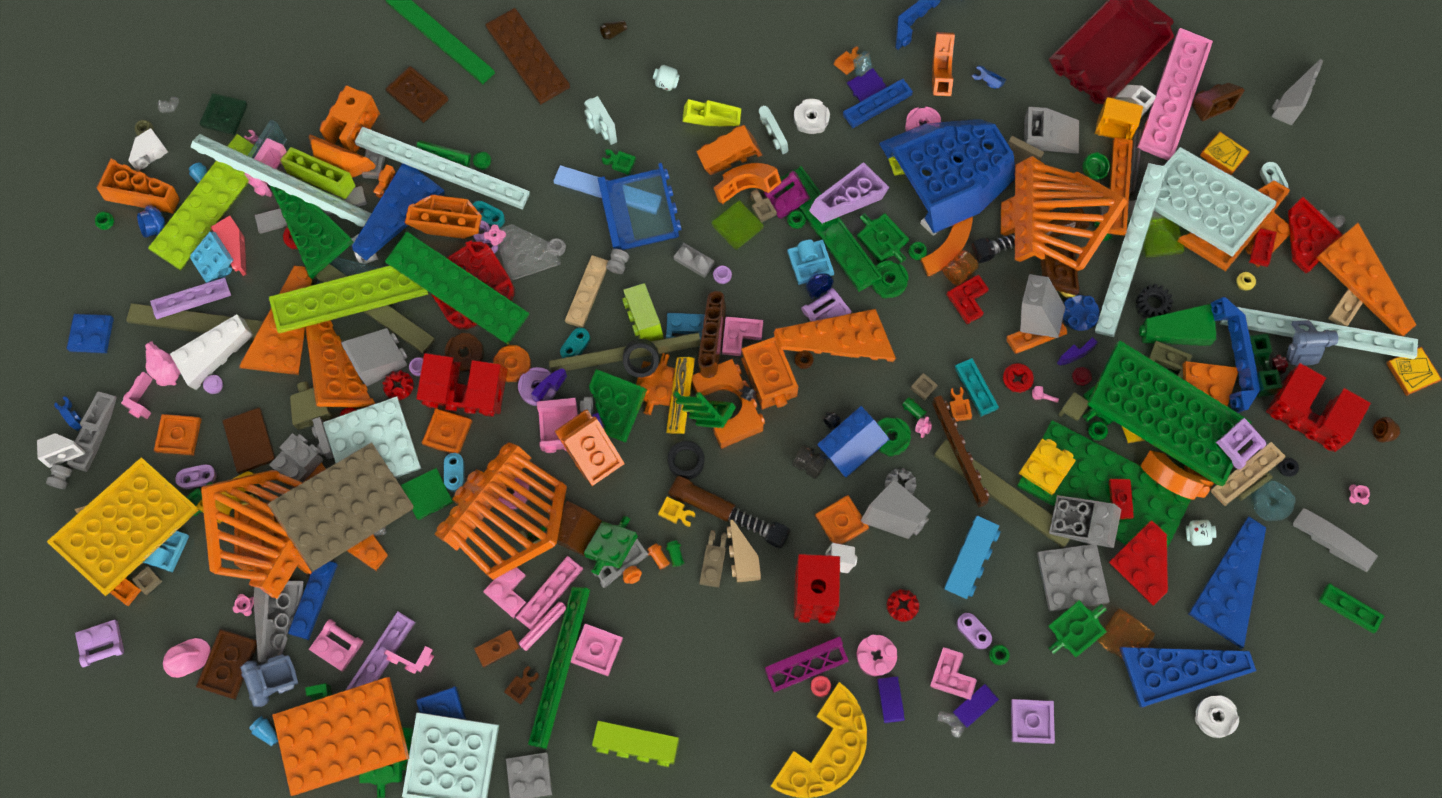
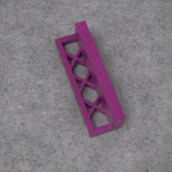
[765,637,849,693]

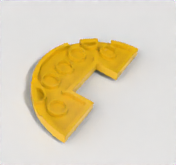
[770,682,867,798]

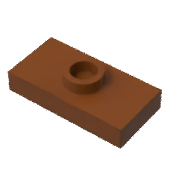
[474,630,520,667]

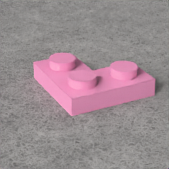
[722,317,763,356]
[483,567,527,619]
[930,647,977,700]

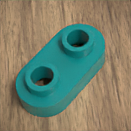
[472,201,505,228]
[560,328,590,358]

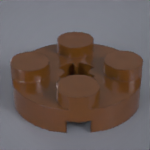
[445,333,484,371]

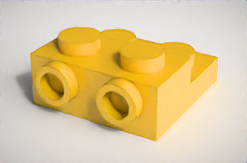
[1019,438,1076,495]

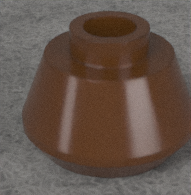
[1373,417,1400,443]

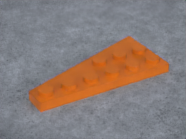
[1178,180,1290,272]

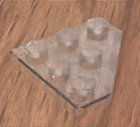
[499,224,561,281]

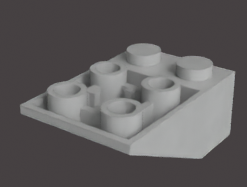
[1024,107,1079,154]
[1049,495,1122,548]

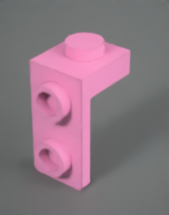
[121,372,153,419]
[384,646,434,674]

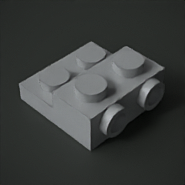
[269,433,324,482]

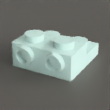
[584,96,617,145]

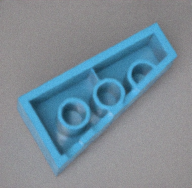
[944,516,1001,599]

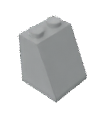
[1020,274,1065,338]
[341,328,408,387]
[861,479,931,539]

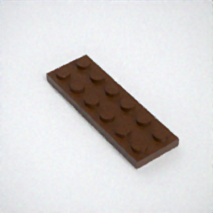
[485,8,570,105]

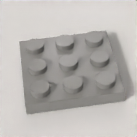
[1037,544,1110,612]

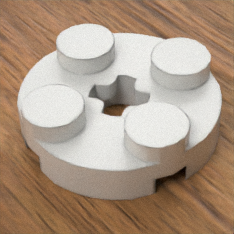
[794,99,830,134]
[1195,696,1239,738]

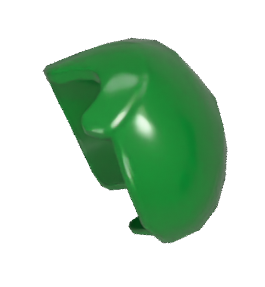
[1082,152,1110,180]

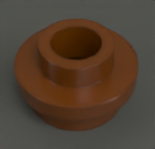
[795,351,814,369]

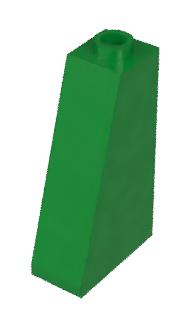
[1139,304,1216,346]

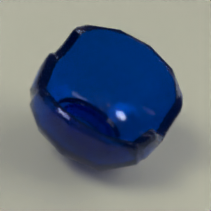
[806,273,834,300]

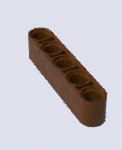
[698,291,726,378]

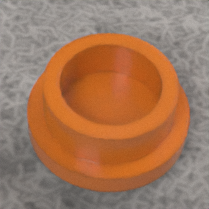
[622,566,642,584]

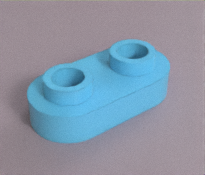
[444,453,465,492]

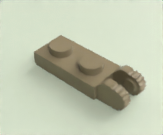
[699,530,727,588]

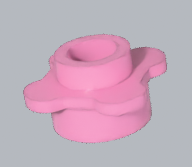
[484,225,506,246]
[915,417,932,438]
[1349,484,1370,505]
[233,594,254,616]

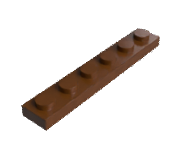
[932,395,990,508]

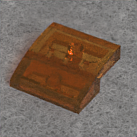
[1097,608,1155,661]

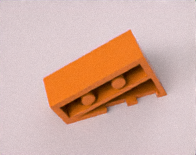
[696,125,762,175]

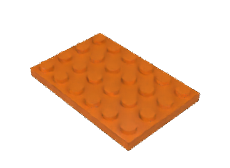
[272,677,410,796]

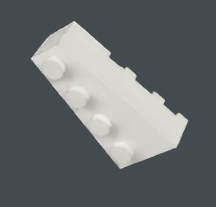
[170,314,253,390]

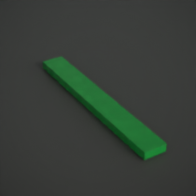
[385,0,495,85]
[528,587,590,749]

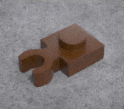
[504,666,539,705]

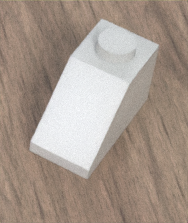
[37,433,85,468]

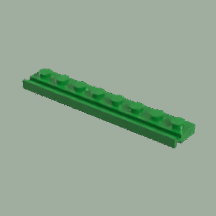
[780,166,882,292]

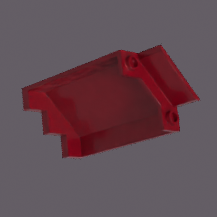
[1049,0,1174,104]

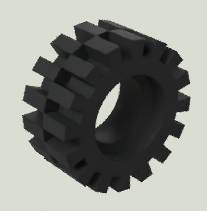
[1135,284,1173,318]

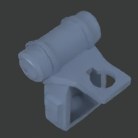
[1286,320,1339,366]
[240,654,298,707]

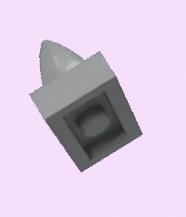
[674,243,715,278]

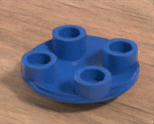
[1063,295,1100,331]

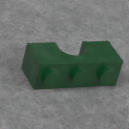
[1250,334,1283,397]

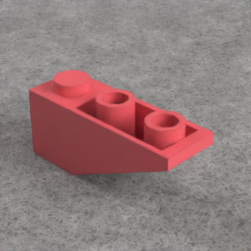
[211,216,247,276]

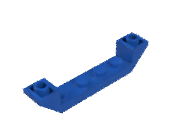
[896,0,941,50]
[1211,297,1260,413]

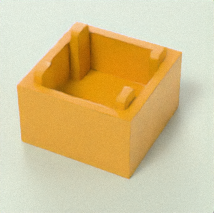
[1094,97,1143,140]

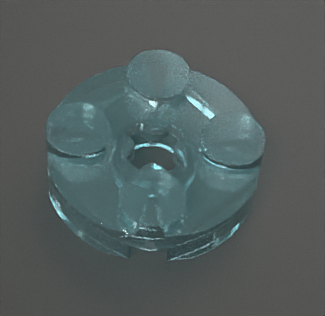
[1253,481,1296,521]

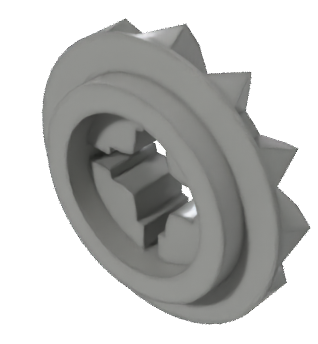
[885,468,917,494]

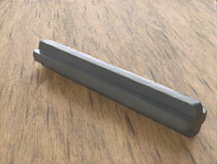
[1129,129,1143,195]

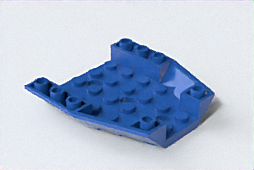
[879,119,1015,233]

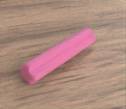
[519,601,567,651]

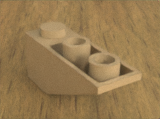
[727,520,761,582]

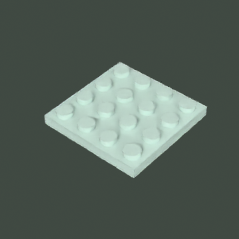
[323,397,422,478]
[402,712,499,798]

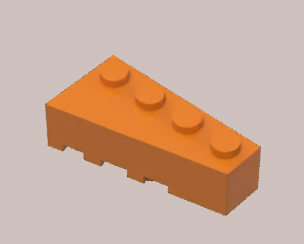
[97,159,180,213]

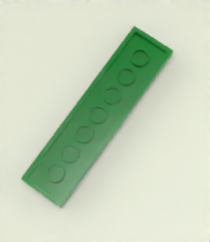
[385,232,530,345]

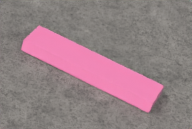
[516,556,583,630]

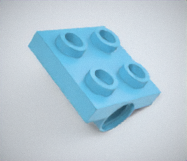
[190,232,233,283]
[787,240,834,285]
[142,531,189,573]

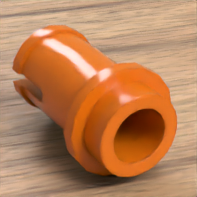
[647,543,670,570]

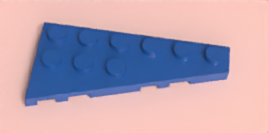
[352,163,445,261]
[1188,517,1266,649]
[1119,647,1256,707]

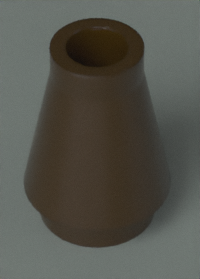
[600,20,627,40]

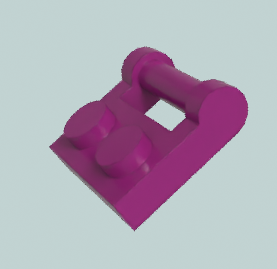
[764,171,811,219]

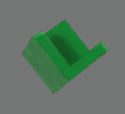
[305,683,332,702]

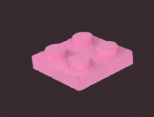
[571,624,623,677]

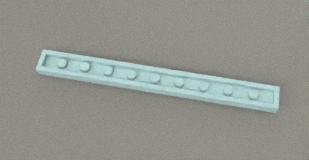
[355,127,530,210]
[191,134,372,227]
[1095,163,1167,337]
[1220,307,1418,359]

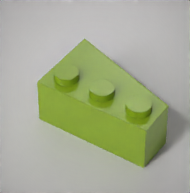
[622,283,664,342]

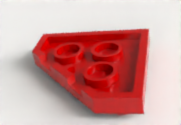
[1288,197,1343,273]
[1108,520,1168,606]

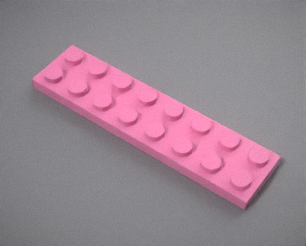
[1137,28,1213,161]

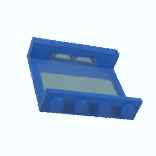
[597,163,681,250]

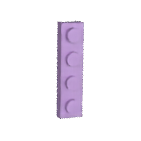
[150,277,231,319]

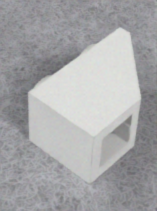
[1114,85,1156,117]
[128,128,168,171]

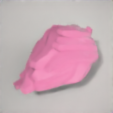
[145,341,180,386]

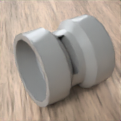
[606,249,629,274]
[46,464,72,489]

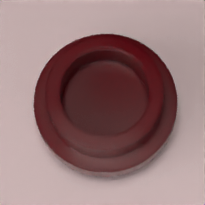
[1272,354,1288,373]
[1072,367,1092,386]

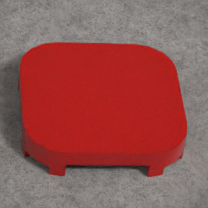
[431,240,515,330]

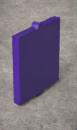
[847,68,887,102]

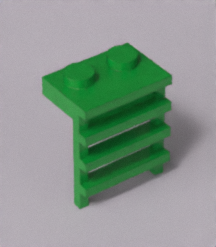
[673,391,736,428]

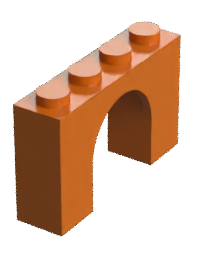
[691,359,765,449]

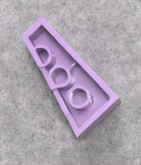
[809,162,889,223]

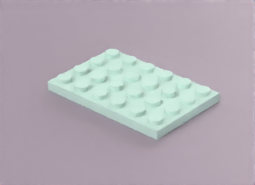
[1137,147,1277,257]

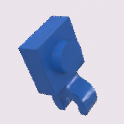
[972,65,1006,89]
[54,396,82,431]

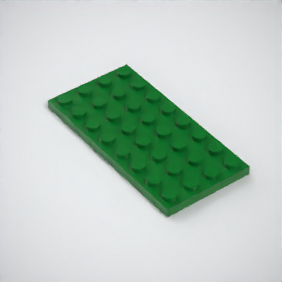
[1087,341,1252,486]
[1017,420,1191,548]

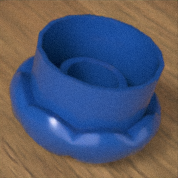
[137,205,166,238]

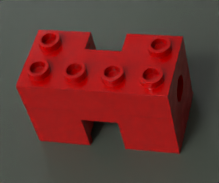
[416,353,508,417]
[1266,363,1371,452]
[794,554,840,624]

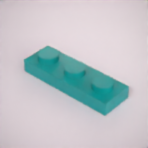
[954,358,999,417]

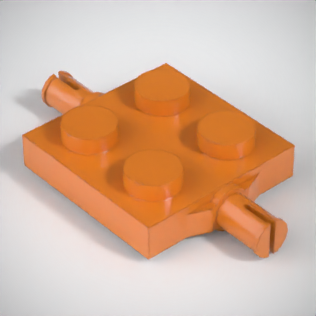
[636,353,675,415]

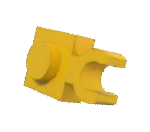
[658,497,696,527]

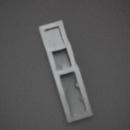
[67,391,117,472]
[1293,508,1378,572]

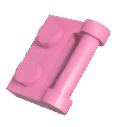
[309,619,363,672]

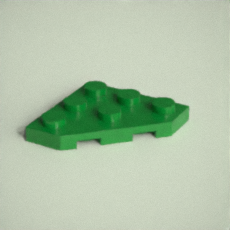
[589,369,648,443]

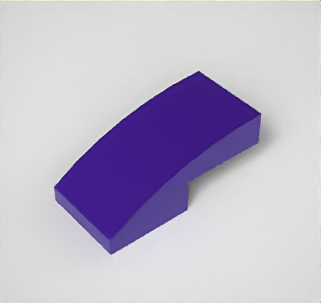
[1057,337,1098,366]
[531,368,567,402]
[877,676,905,723]
[953,684,999,728]

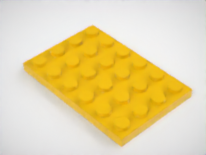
[47,457,199,596]

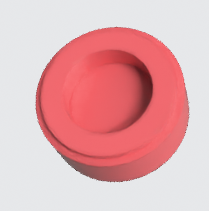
[811,676,831,697]

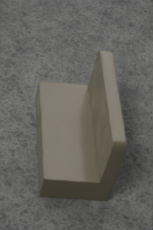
[1008,136,1044,165]

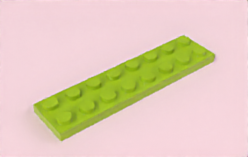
[148,134,260,271]
[269,266,428,333]

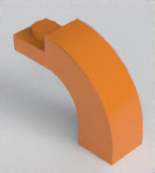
[932,32,955,96]
[714,163,781,204]
[1141,450,1214,500]

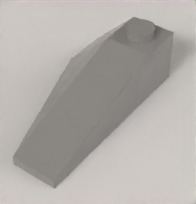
[1271,59,1323,126]
[254,580,303,662]

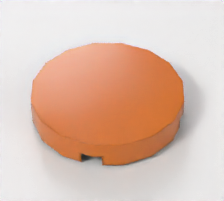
[493,345,531,382]

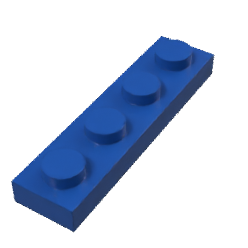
[843,79,913,129]
[288,561,338,640]

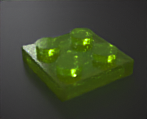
[712,200,764,250]
[1143,218,1185,258]

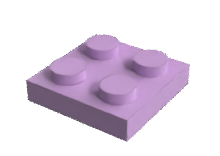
[1011,699,1055,744]

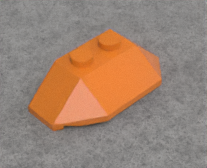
[309,134,376,178]
[405,195,482,239]

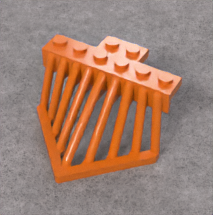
[1001,156,1128,271]
[434,442,567,580]
[201,470,312,599]

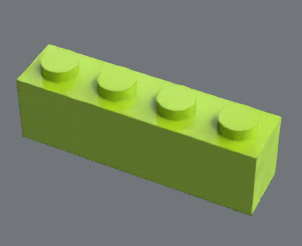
[280,147,355,199]
[592,721,679,767]

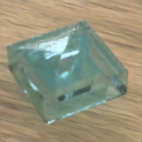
[853,51,872,77]

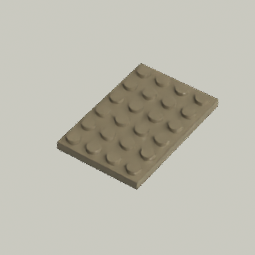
[268,442,413,572]

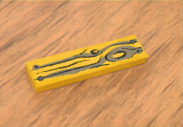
[666,357,695,434]

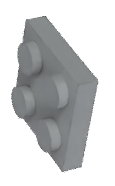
[506,752,553,798]

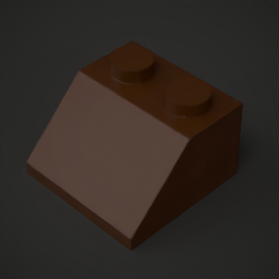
[1191,83,1245,121]
[557,501,602,557]

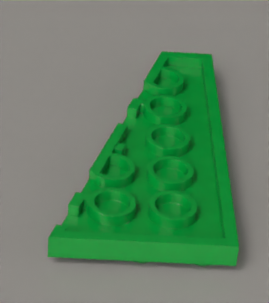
[270,186,354,279]

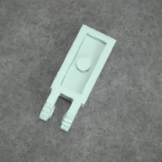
[759,105,789,154]

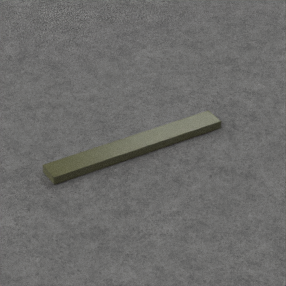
[305,264,435,355]
[126,303,264,340]
[549,333,701,373]
[934,440,1070,548]

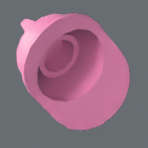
[163,638,211,678]

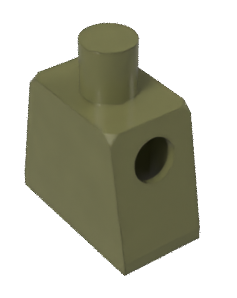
[290,381,333,430]

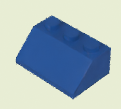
[817,406,890,478]

